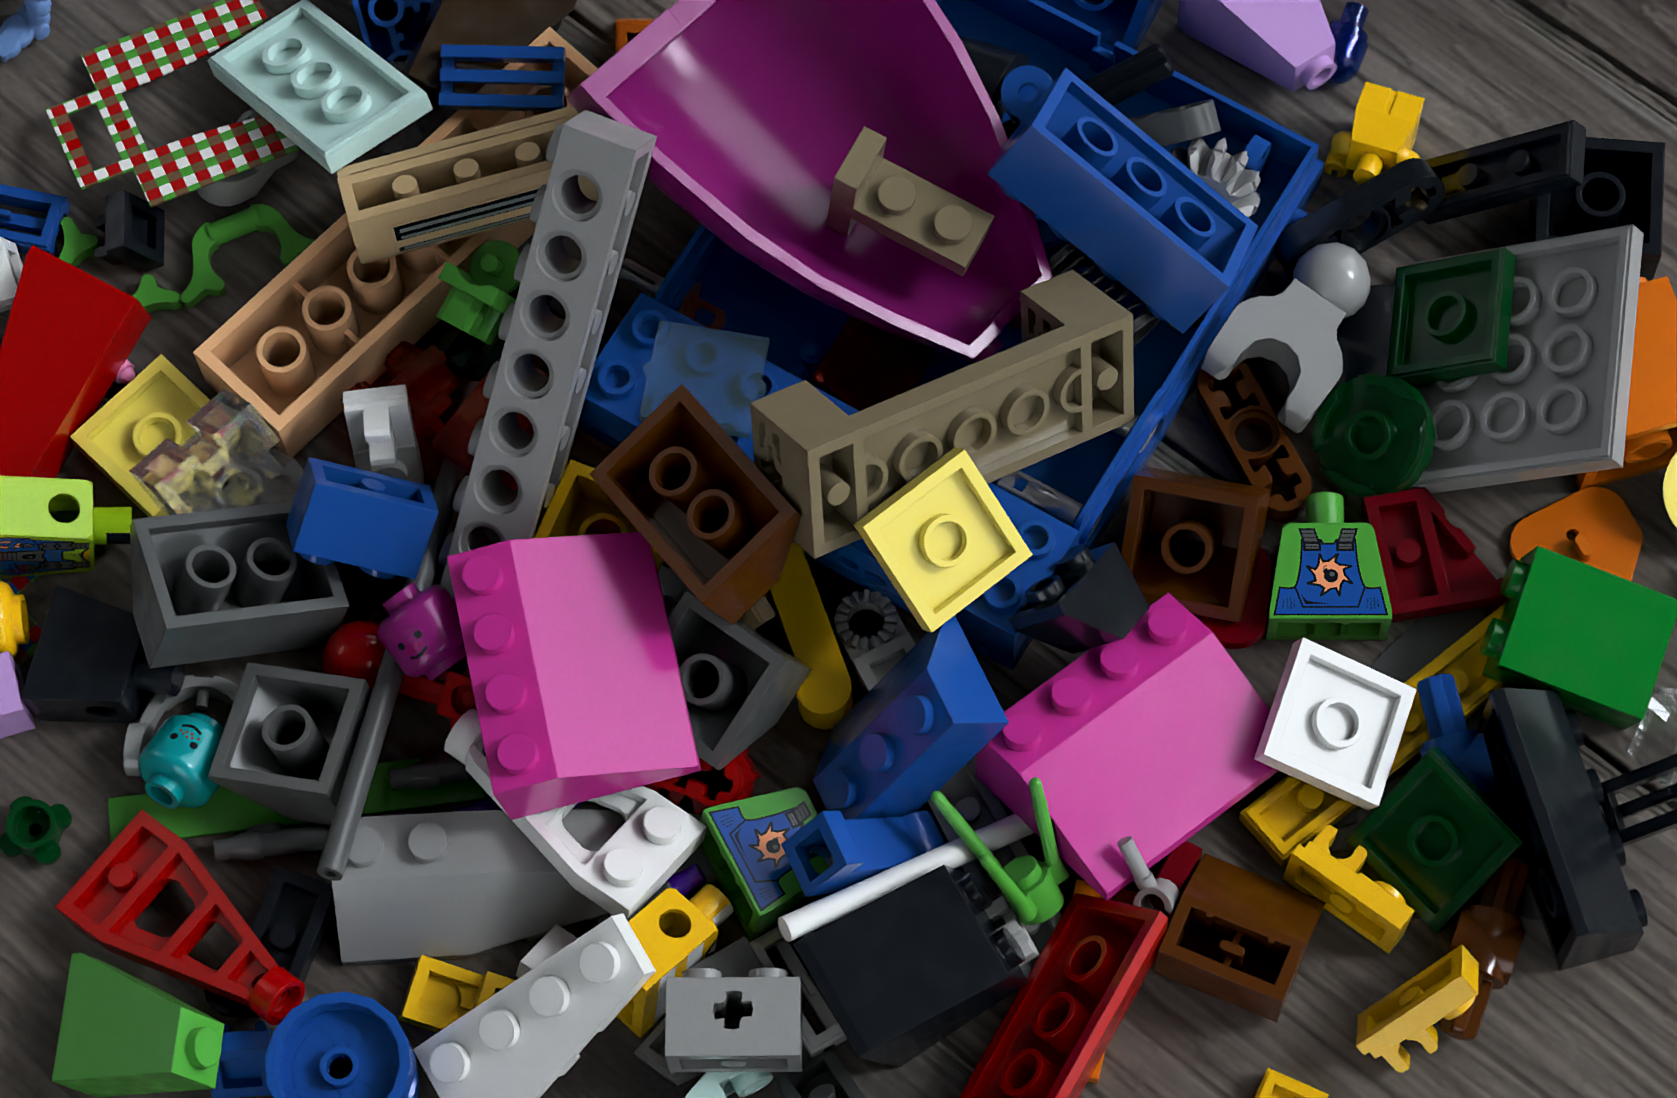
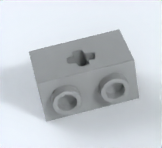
[665,967,802,1072]

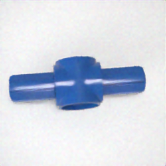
[1417,674,1497,797]

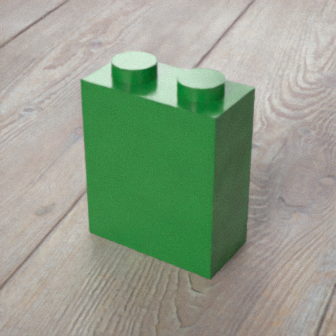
[1480,546,1677,730]

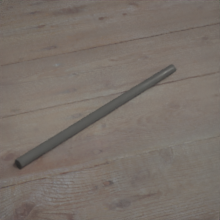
[317,381,488,881]

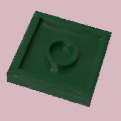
[1386,247,1516,386]
[1346,747,1530,933]

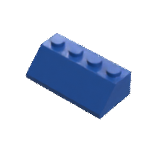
[987,67,1258,334]

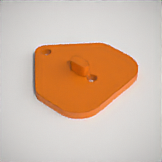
[1509,486,1643,581]

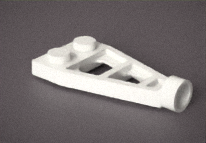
[444,708,707,921]

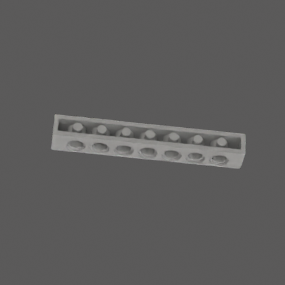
[438,110,657,598]

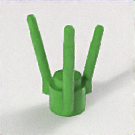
[930,777,1069,925]

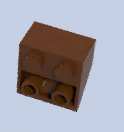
[1155,853,1326,1022]

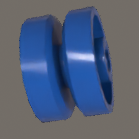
[265,991,422,1098]

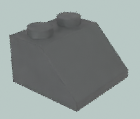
[668,590,812,770]
[208,662,372,825]

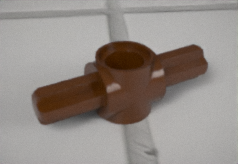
[1439,856,1530,1041]

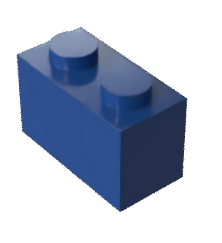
[286,457,439,580]

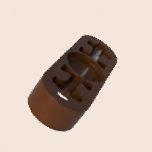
[1196,361,1312,522]

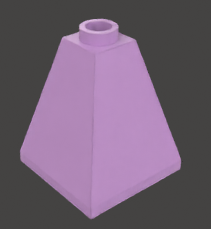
[1177,0,1337,92]

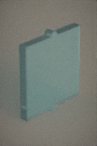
[639,320,770,439]

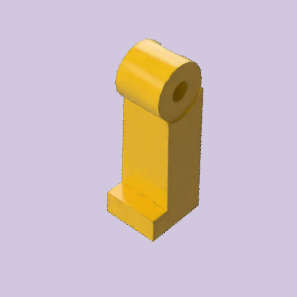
[764,542,853,730]

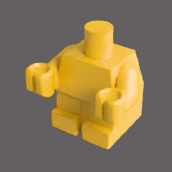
[1323,82,1425,191]

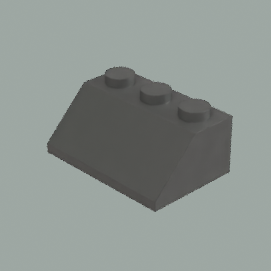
[130,501,349,668]

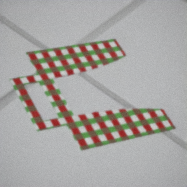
[45,0,301,207]

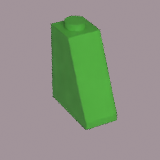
[52,953,224,1098]

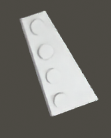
[413,913,656,1098]

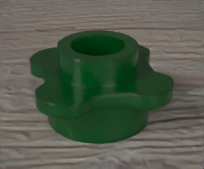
[0,796,72,865]

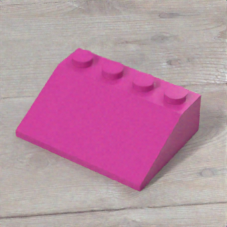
[447,532,701,820]
[975,593,1279,901]

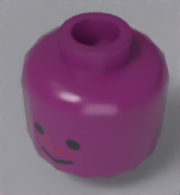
[377,582,466,681]

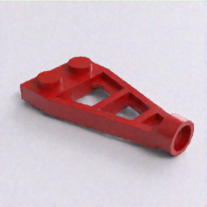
[55,809,305,1026]

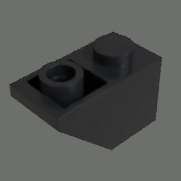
[1008,542,1150,654]

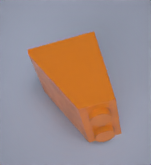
[1576,276,1677,490]

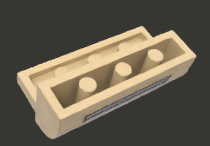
[337,106,598,265]

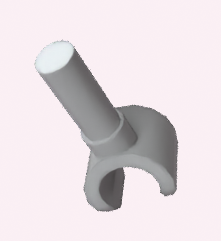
[1117,836,1181,915]

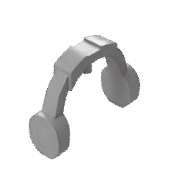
[123,674,239,776]

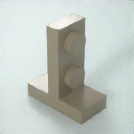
[826,126,995,277]

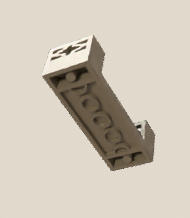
[750,270,1134,559]

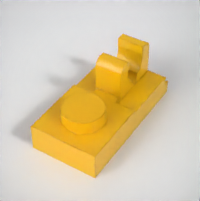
[1282,825,1415,954]
[1356,945,1479,1073]

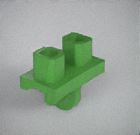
[436,240,521,346]

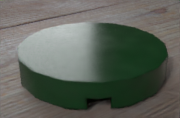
[1312,372,1436,498]

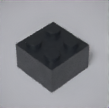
[1528,137,1665,281]

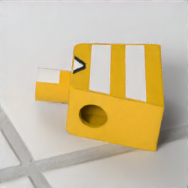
[616,884,733,1038]

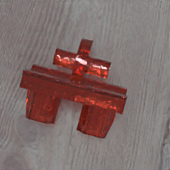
[341,341,459,442]

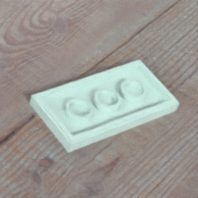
[207,0,433,174]

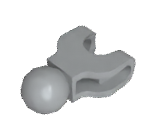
[1200,242,1370,433]

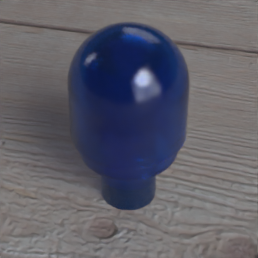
[1326,2,1369,84]

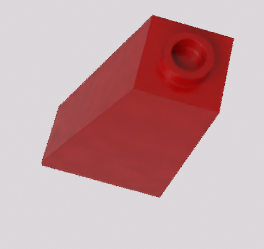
[0,245,152,478]

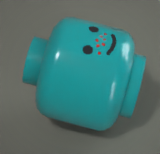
[137,713,224,809]

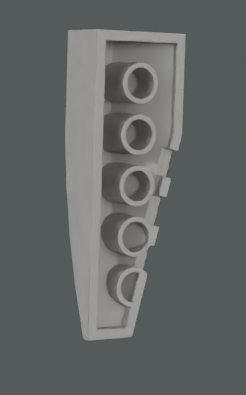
[331,809,719,966]

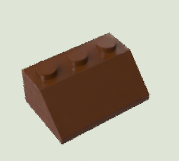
[589,384,801,625]

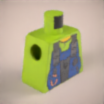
[0,475,132,578]

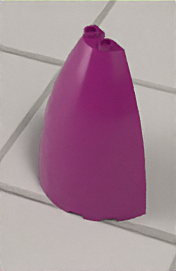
[566,0,1053,364]

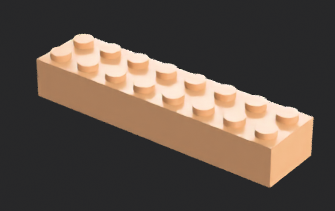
[193,26,598,460]

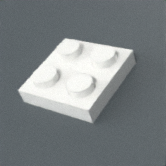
[1254,637,1417,811]

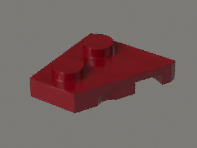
[1361,487,1508,623]

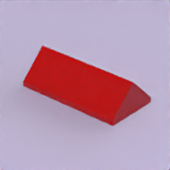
[959,893,1168,1098]

